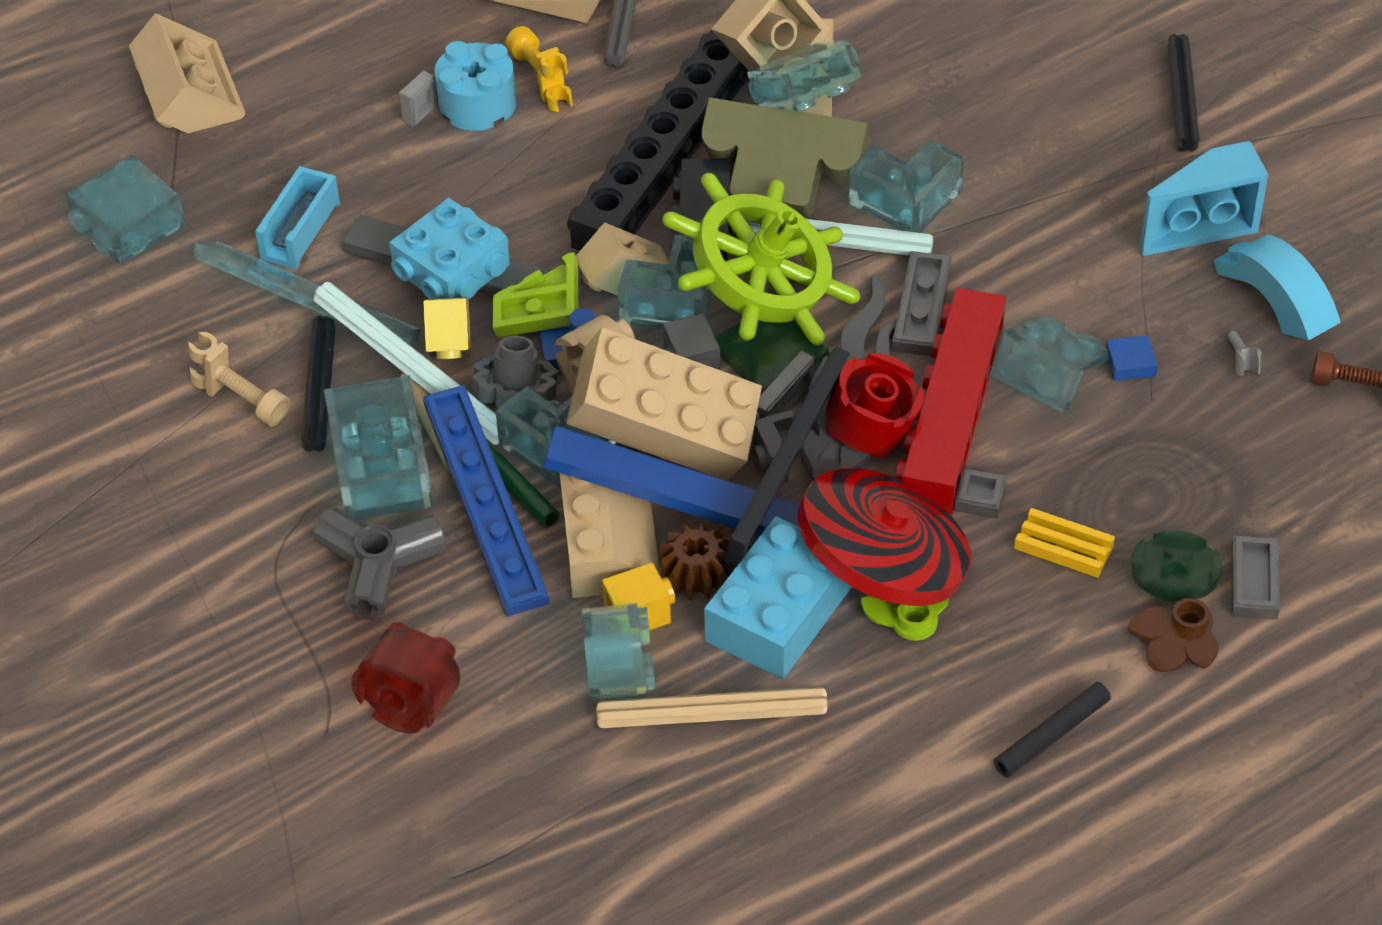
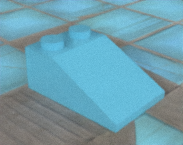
[1139,141,1268,256]

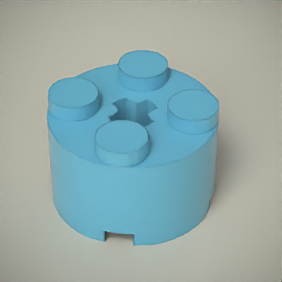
[434,41,516,131]

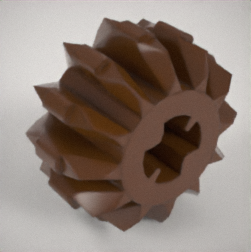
[658,523,734,599]

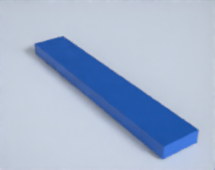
[423,385,549,617]
[543,426,799,537]

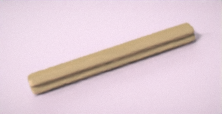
[596,687,828,728]

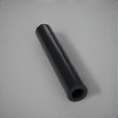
[993,682,1111,778]

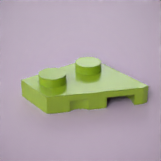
[493,252,579,338]

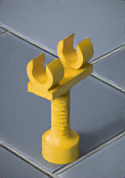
[505,26,573,112]

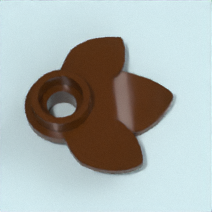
[1128,598,1219,672]

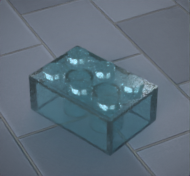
[324,375,433,519]

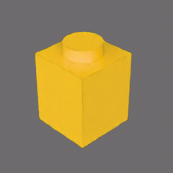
[602,563,675,640]

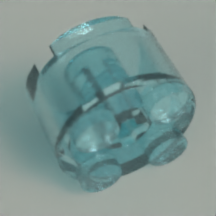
[581,603,656,701]

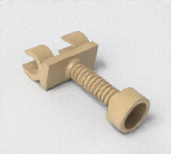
[188,332,291,427]

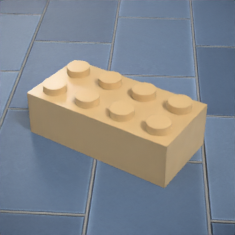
[566,327,762,481]

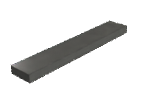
[342,215,583,297]

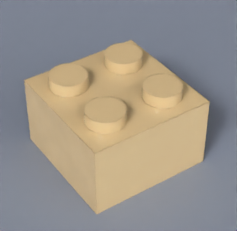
[711,0,831,89]

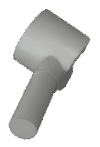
[1227,331,1262,376]

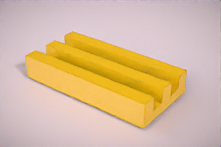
[1014,508,1115,578]

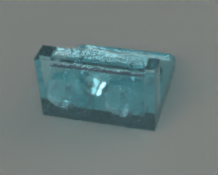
[989,316,1110,412]

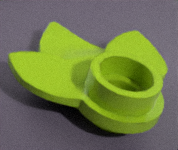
[861,596,950,641]

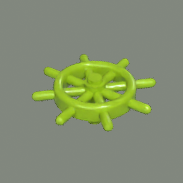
[662,173,860,345]

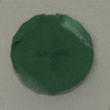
[1131,531,1223,601]

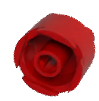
[825,353,924,458]

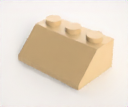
[129,13,246,133]
[560,473,661,598]

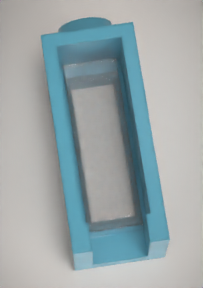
[255,166,340,270]

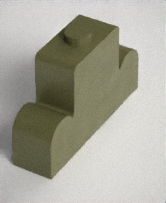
[702,97,870,219]

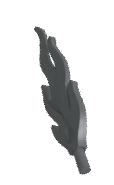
[799,275,896,482]

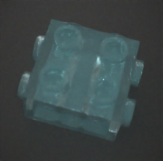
[747,40,862,112]
[66,155,186,264]

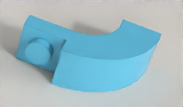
[1214,234,1341,340]

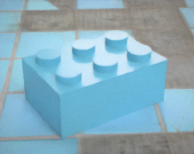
[704,516,852,680]

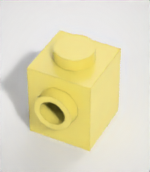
[423,297,471,359]

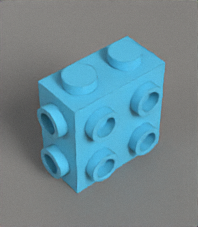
[389,197,510,299]

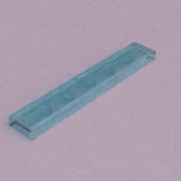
[192,241,421,344]

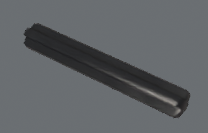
[1167,34,1200,152]
[301,315,336,452]

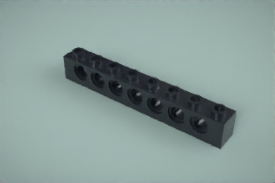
[567,22,751,251]

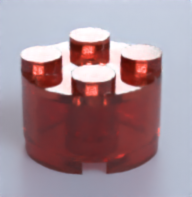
[351,622,461,734]

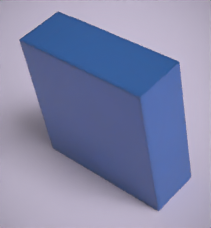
[1105,335,1158,381]

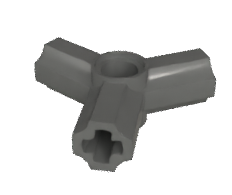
[313,507,447,620]

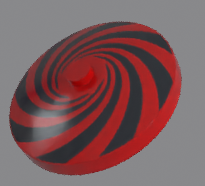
[797,468,971,606]

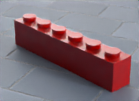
[895,287,1006,514]

